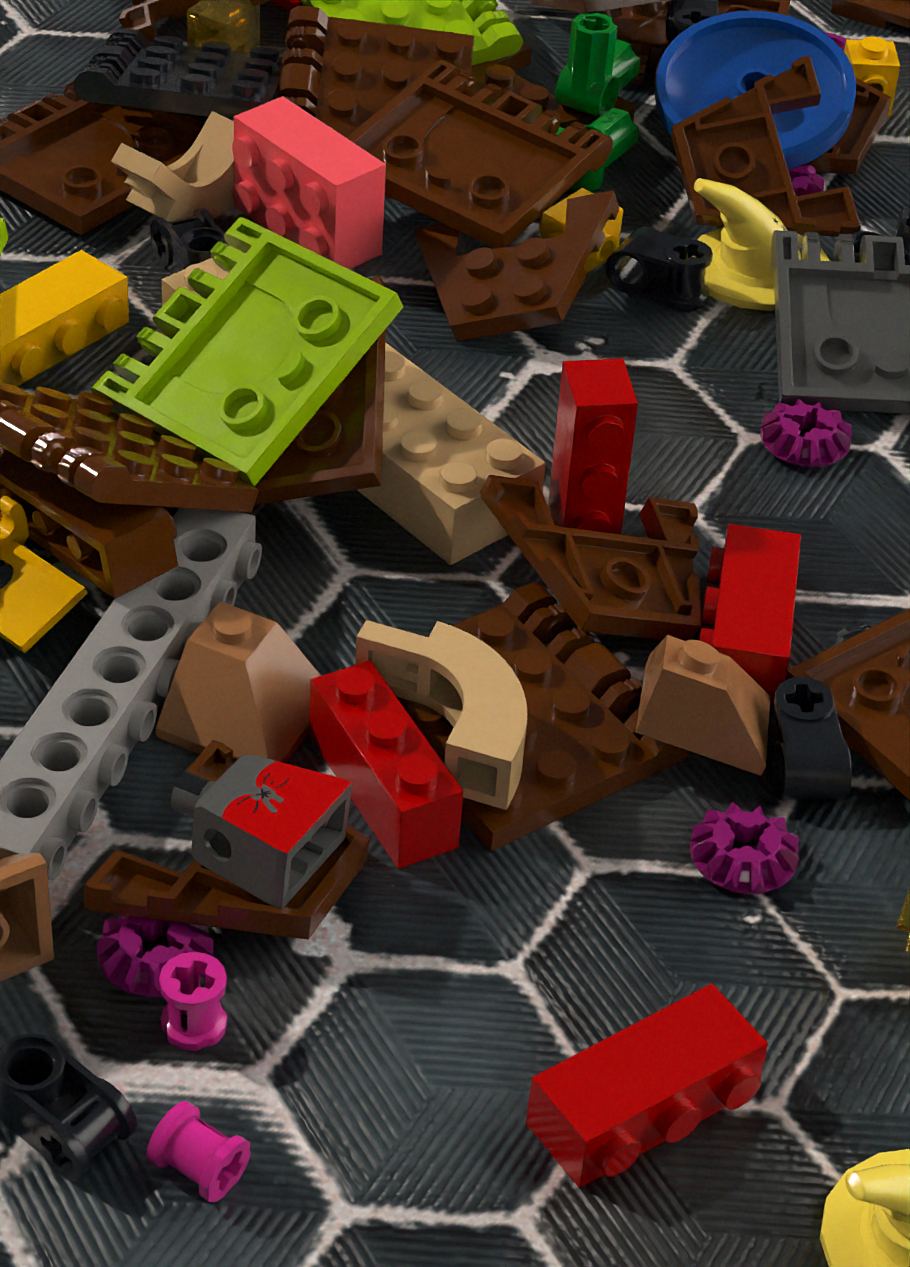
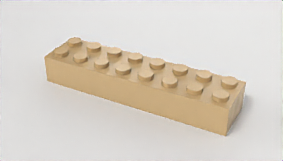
[161,258,546,565]

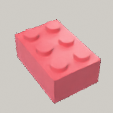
[232,96,386,269]

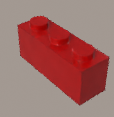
[548,358,638,535]
[699,524,801,703]
[309,660,463,869]
[526,983,768,1188]

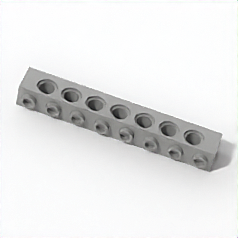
[0,508,262,880]

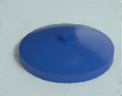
[655,11,856,169]

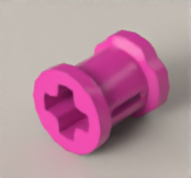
[159,952,227,1051]
[146,1101,251,1203]

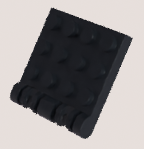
[73,28,283,119]

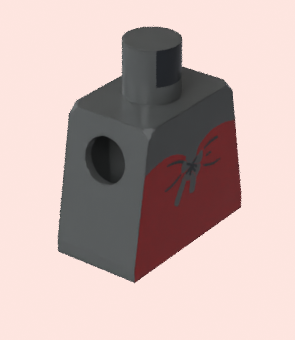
[170,754,352,910]

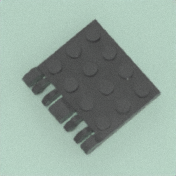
[771,230,910,414]

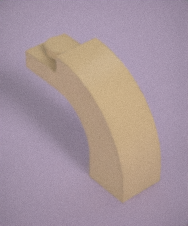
[111,111,234,222]
[355,620,527,810]

